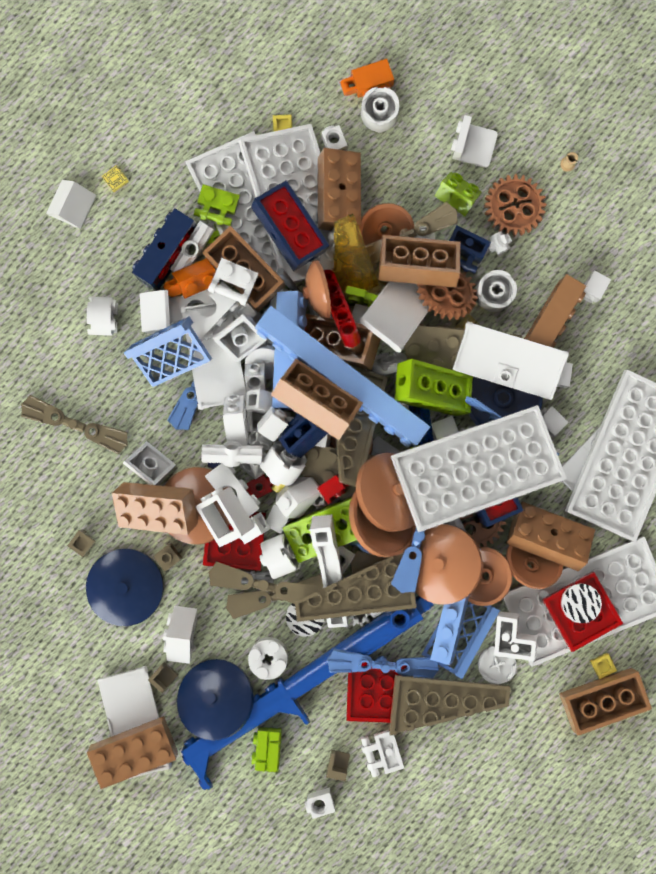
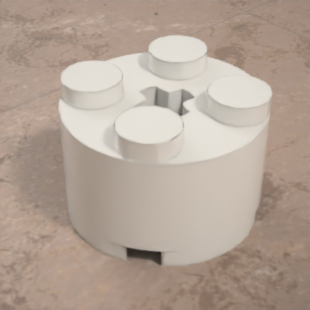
[361,87,399,133]
[476,270,517,312]
[87,296,118,336]
[259,441,307,486]
[260,534,301,579]
[248,637,288,680]

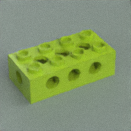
[395,359,473,416]
[282,496,357,563]

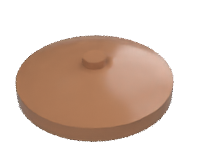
[356,453,415,532]
[165,467,231,545]
[349,491,416,557]
[410,524,483,605]

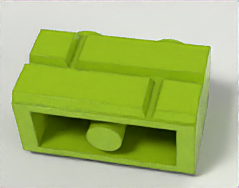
[252,727,282,772]

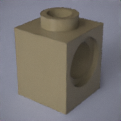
[153,543,183,572]

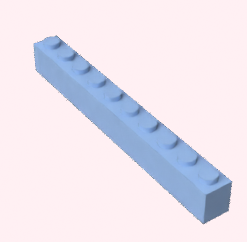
[255,306,430,447]

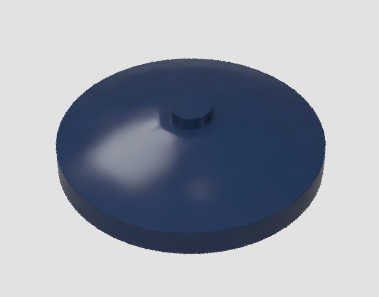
[468,376,543,426]
[86,549,164,626]
[177,659,254,740]

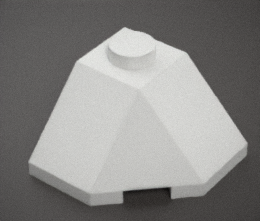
[275,477,321,518]

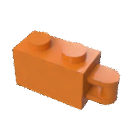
[340,59,394,98]
[163,258,220,299]

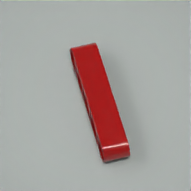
[323,269,361,348]

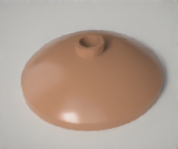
[358,203,415,247]
[302,260,331,319]
[506,545,563,589]
[468,547,512,606]

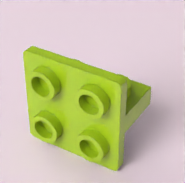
[434,172,482,217]

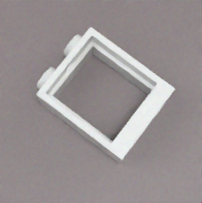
[223,395,249,445]
[195,486,255,547]

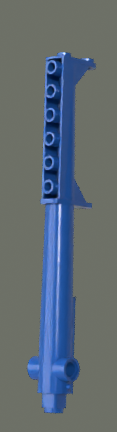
[181,595,434,790]

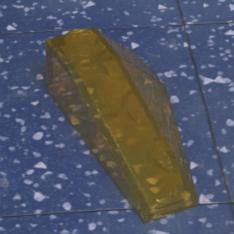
[332,214,379,291]

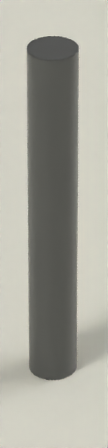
[277,268,301,292]

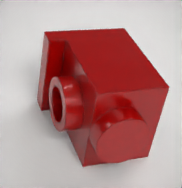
[317,473,349,504]
[246,474,274,499]

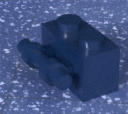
[449,225,491,274]
[279,413,328,458]

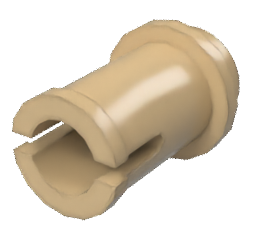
[560,152,578,172]

